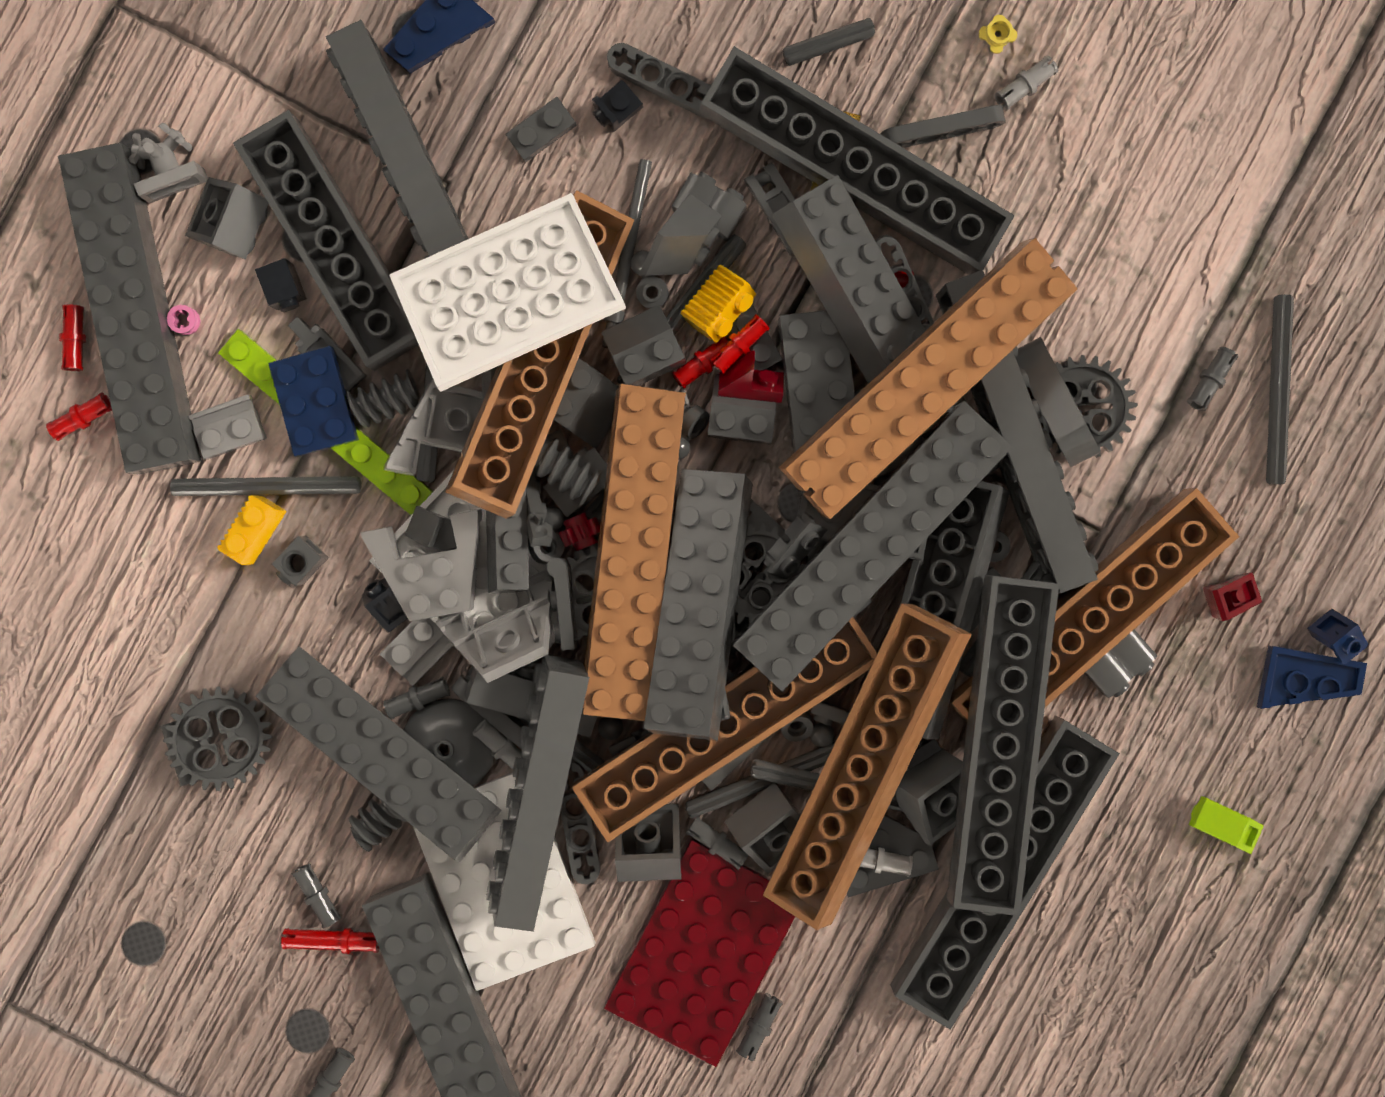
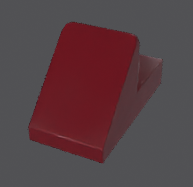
[718,350,784,403]
[1203,572,1262,621]

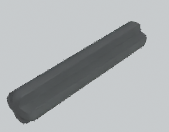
[783,18,875,66]

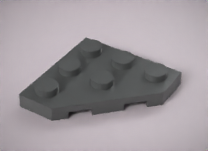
[847,814,939,897]

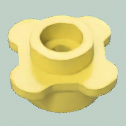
[979,15,1017,54]

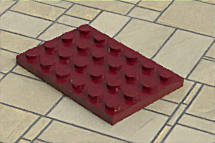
[604,838,795,1067]

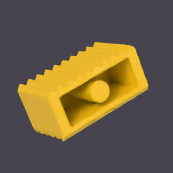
[681,265,756,344]
[217,495,287,565]

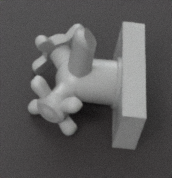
[128,123,208,203]

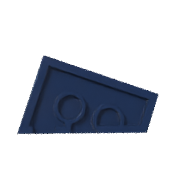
[383,0,496,74]
[1257,645,1367,709]

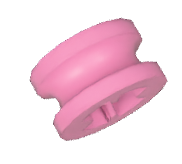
[167,305,201,335]

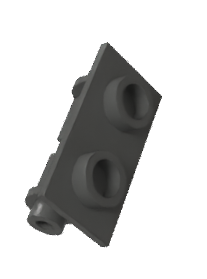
[763,512,828,579]

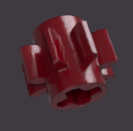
[559,512,600,551]

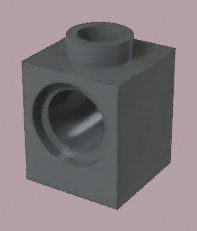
[272,536,329,586]

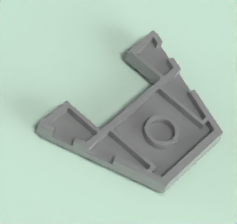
[384,380,483,476]
[361,509,482,621]
[436,569,554,683]

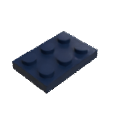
[268,346,359,457]

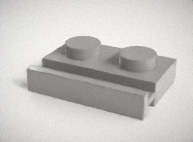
[188,395,267,460]
[380,618,454,686]

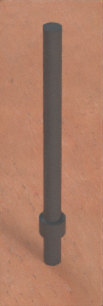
[602,159,652,349]

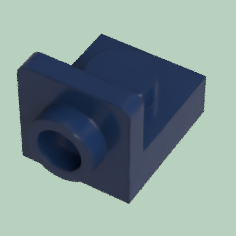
[1307,609,1368,664]

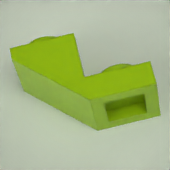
[1188,796,1264,854]

